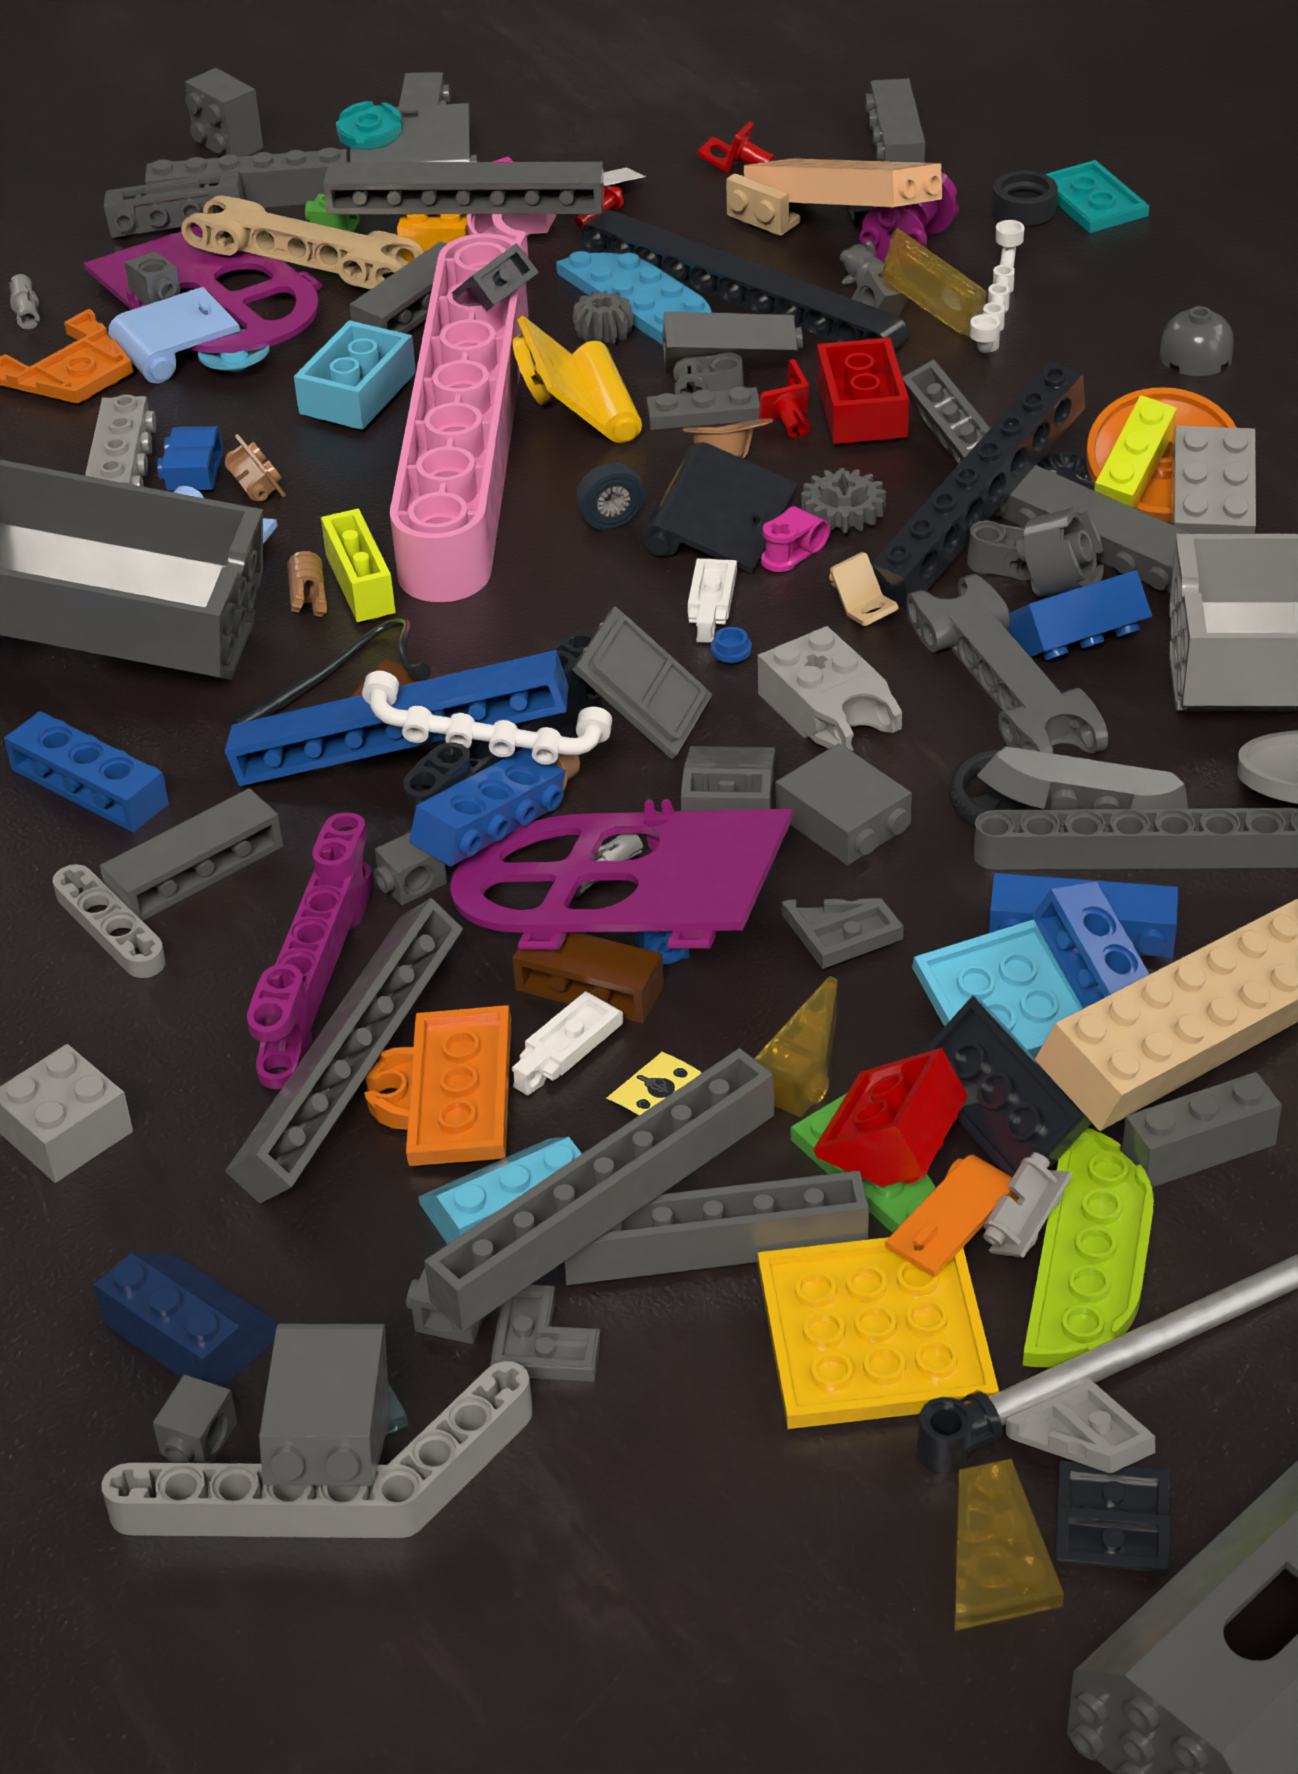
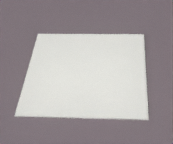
[604,168,645,186]

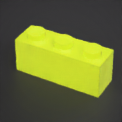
[1094,395,1177,509]
[321,508,395,622]

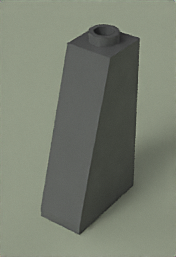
[662,312,803,372]

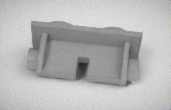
[983,1152,1072,1258]

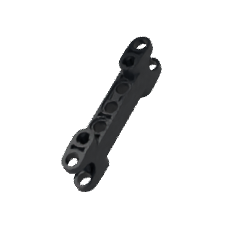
[403,632,604,832]

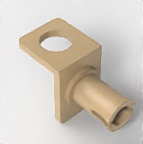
[829,552,899,626]

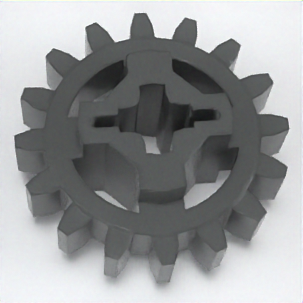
[801,468,886,533]

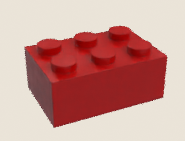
[817,338,909,444]

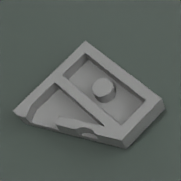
[1005,1380,1155,1474]

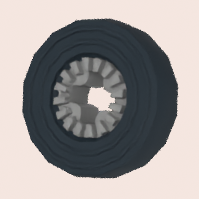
[575,463,646,531]

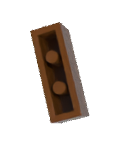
[513,932,664,1023]

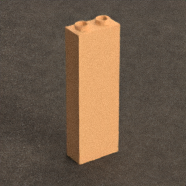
[744,159,942,207]

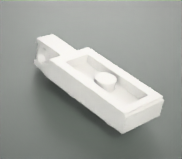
[688,559,737,643]
[512,991,623,1095]

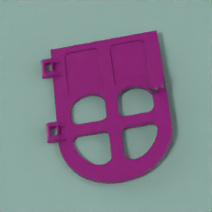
[84,225,322,353]
[450,799,793,950]

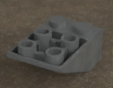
[681,746,775,811]

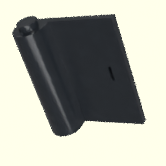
[641,442,798,574]

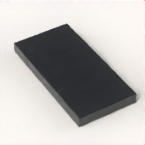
[921,995,1092,1177]

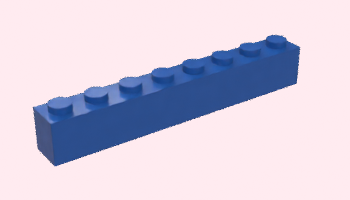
[225,650,569,786]

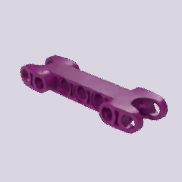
[247,813,373,1089]

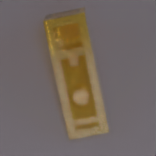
[754,976,838,1118]

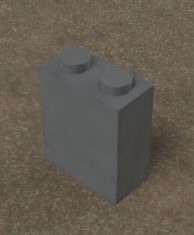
[775,743,912,866]

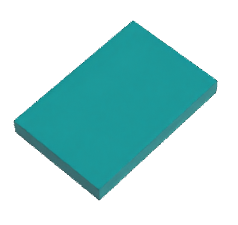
[1046,160,1149,233]

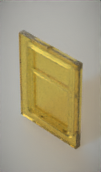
[881,228,988,338]

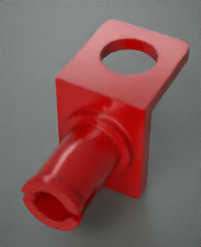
[697,122,775,173]
[759,359,810,439]

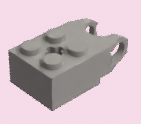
[758,626,902,751]

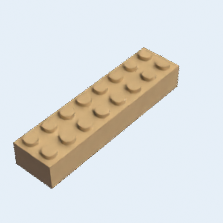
[1035,899,1298,1131]

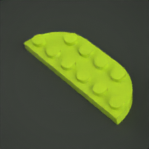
[1023,1128,1154,1368]

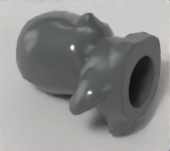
[840,240,887,287]

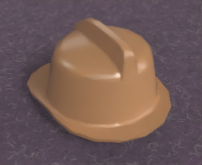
[682,418,773,459]

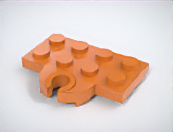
[364,1005,511,1166]

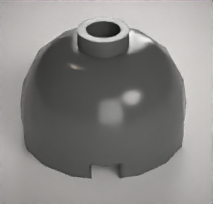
[1159,306,1234,376]

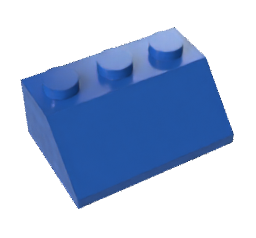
[1007,570,1152,661]

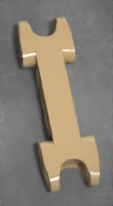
[181,196,423,289]

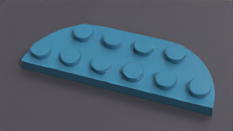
[556,251,712,345]

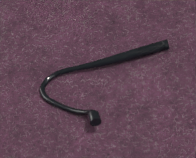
[231,618,431,726]

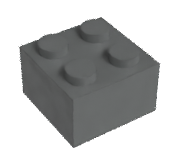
[185,68,263,157]

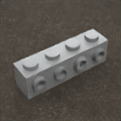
[85,395,156,487]

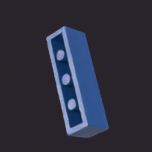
[989,873,1178,958]

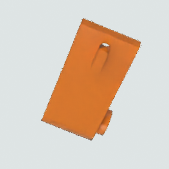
[885,1154,1019,1278]

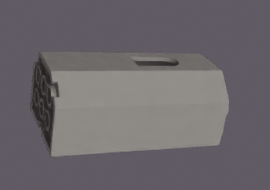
[1169,534,1298,712]

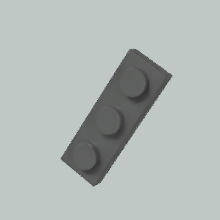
[647,387,760,430]

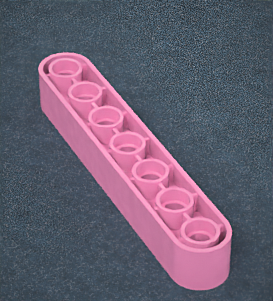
[390,234,528,602]

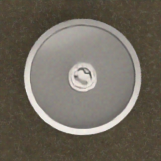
[1237,730,1298,804]

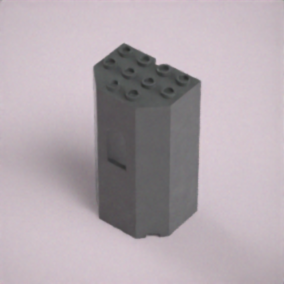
[0,460,263,680]
[1067,1461,1298,1774]

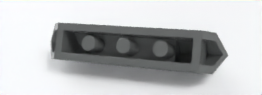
[977,746,1189,810]

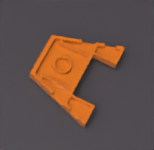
[0,309,133,404]

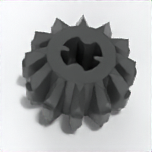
[573,290,633,345]

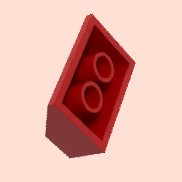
[813,1048,968,1187]

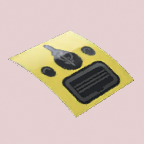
[606,1052,702,1115]

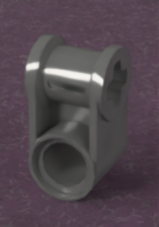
[673,352,744,394]
[967,521,1031,580]

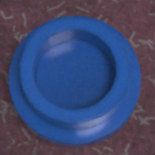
[711,627,752,664]

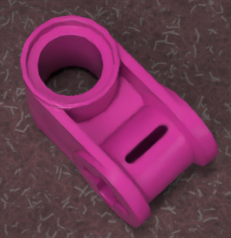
[761,506,830,572]

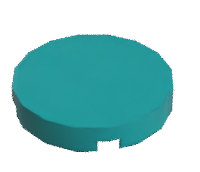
[336,101,402,150]

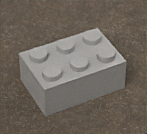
[1170,426,1256,534]

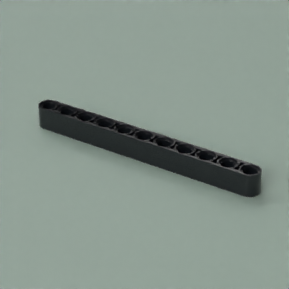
[579,210,909,351]

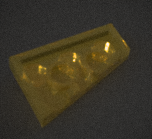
[955,1459,1064,1630]

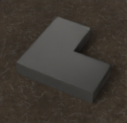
[490,1285,601,1382]

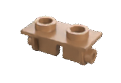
[225,434,286,501]

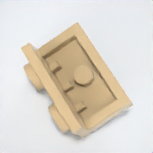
[726,173,800,236]

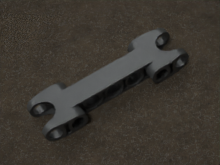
[907,574,1108,754]

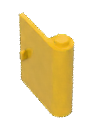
[517,315,642,443]

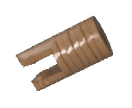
[287,551,327,617]

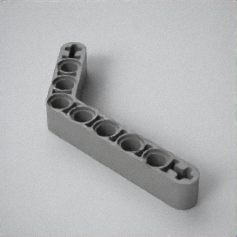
[102,1361,533,1538]

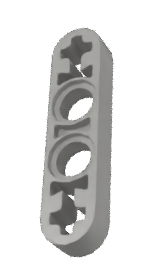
[53,864,166,978]

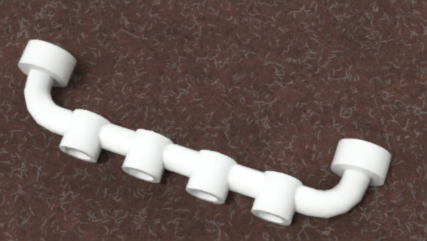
[970,220,1024,353]
[362,671,612,764]

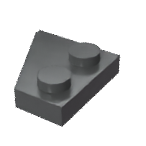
[782,898,904,969]

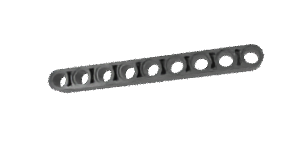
[973,808,1298,870]

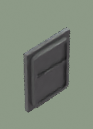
[572,606,712,759]

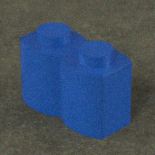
[158,426,223,491]

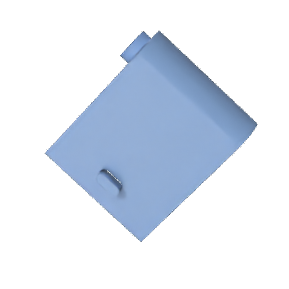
[108,287,240,383]

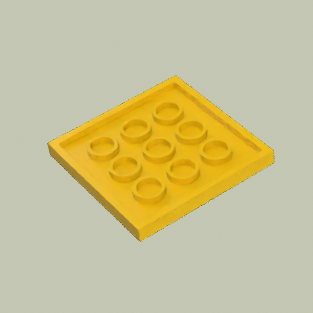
[757,1237,999,1429]

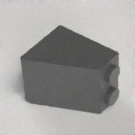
[259,1324,390,1486]

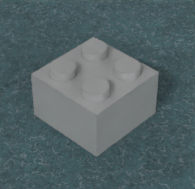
[0,1044,133,1183]

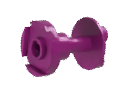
[860,172,959,270]

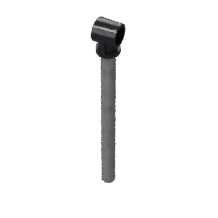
[917,1254,1298,1473]

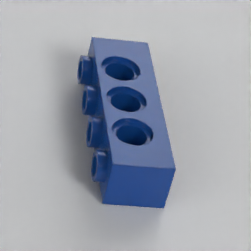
[4,711,169,833]
[409,748,566,867]
[1032,881,1150,1009]

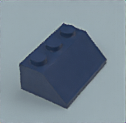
[93,1253,278,1387]

